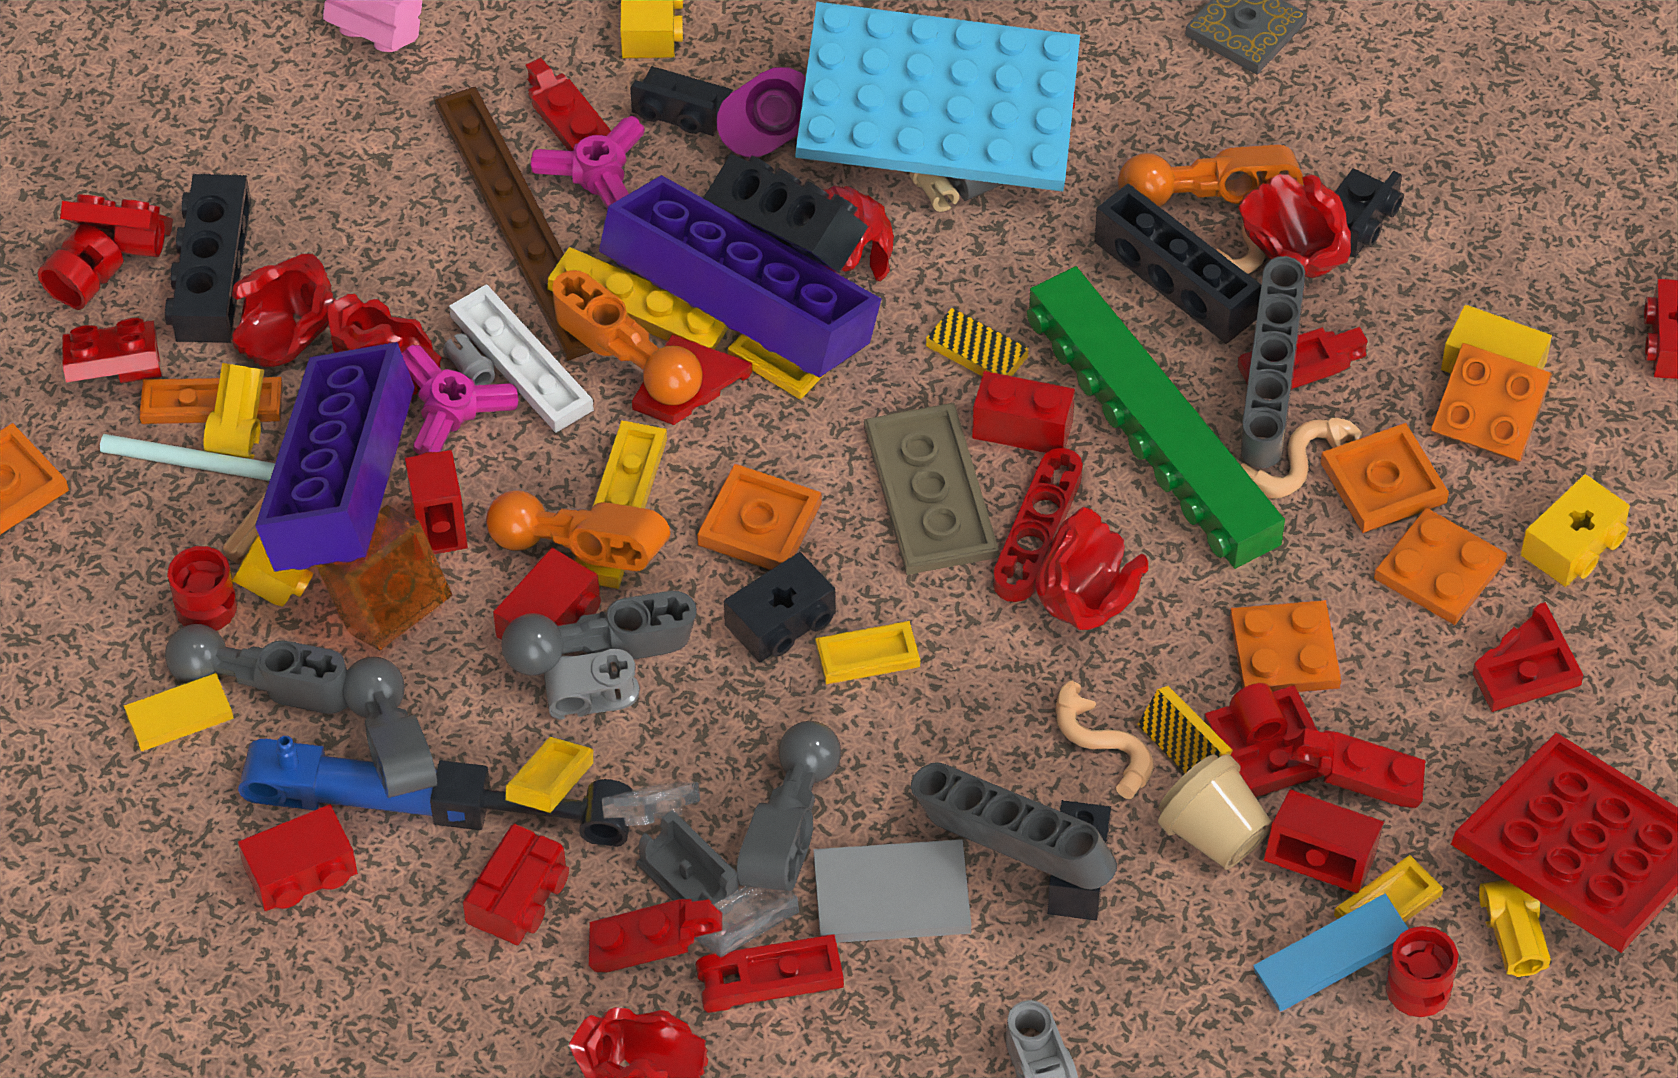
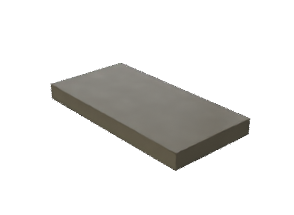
[864,403,999,575]

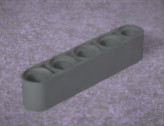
[1241,256,1305,468]
[910,762,1117,890]

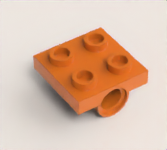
[1431,343,1553,462]

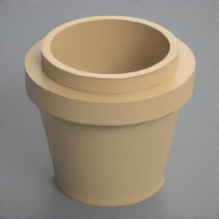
[1158,754,1273,870]

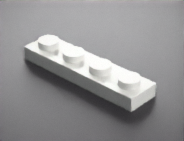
[449,284,594,433]

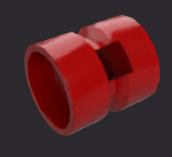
[37,224,124,310]
[167,546,237,631]
[1385,926,1459,1017]

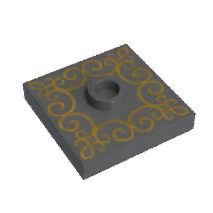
[1185,0,1307,75]

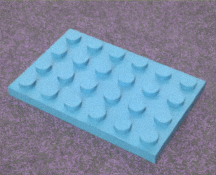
[795,2,1080,192]

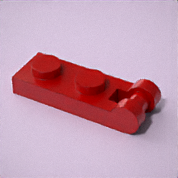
[695,934,844,1013]

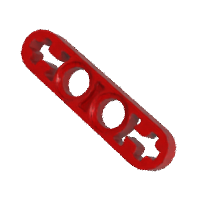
[993,448,1083,602]

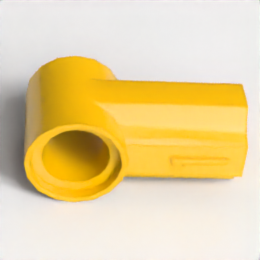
[203,363,264,459]
[1479,880,1551,977]

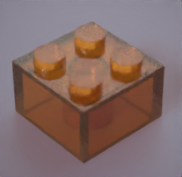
[316,505,453,651]

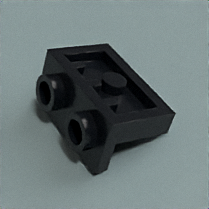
[630,66,733,136]
[1335,168,1404,258]

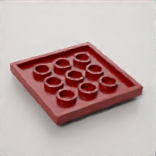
[1451,732,1678,953]

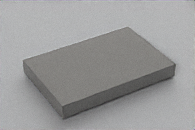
[813,839,971,943]

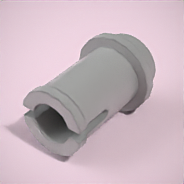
[443,334,495,385]

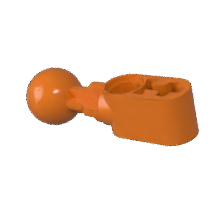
[1118,145,1303,207]
[552,270,703,405]
[486,490,670,571]

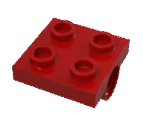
[60,194,173,257]
[62,318,162,384]
[1204,683,1324,797]

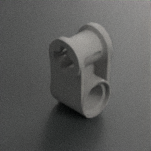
[544,649,640,720]
[1005,1000,1078,1078]

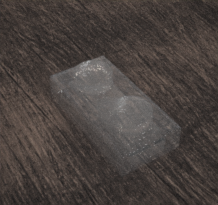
[602,782,700,826]
[694,886,799,957]

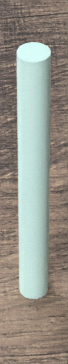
[100,434,275,481]

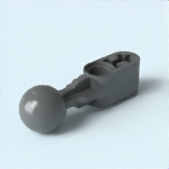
[501,591,697,676]
[165,624,348,714]
[343,657,437,798]
[737,721,841,891]

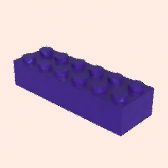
[599,175,882,378]
[255,342,415,572]

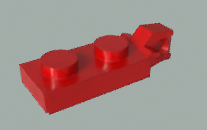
[526,57,611,151]
[1237,327,1368,389]
[1291,728,1426,808]
[589,899,722,972]

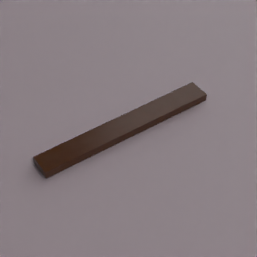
[435,86,593,361]

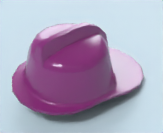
[717,67,806,157]

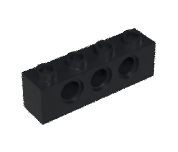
[703,154,869,273]
[165,174,251,343]
[1094,183,1262,344]

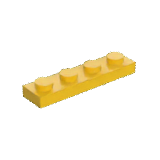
[548,247,728,349]
[575,420,667,589]

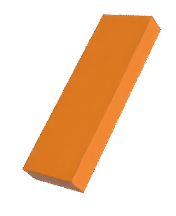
[140,377,283,424]

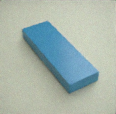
[1253,894,1409,1012]

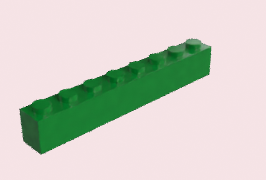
[1027,266,1285,569]

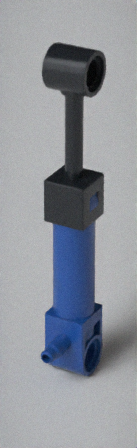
[238,736,636,847]

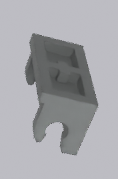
[636,809,739,912]

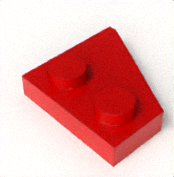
[632,334,752,425]
[1472,602,1584,712]

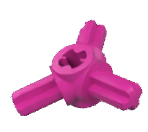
[531,116,645,210]
[402,345,518,455]

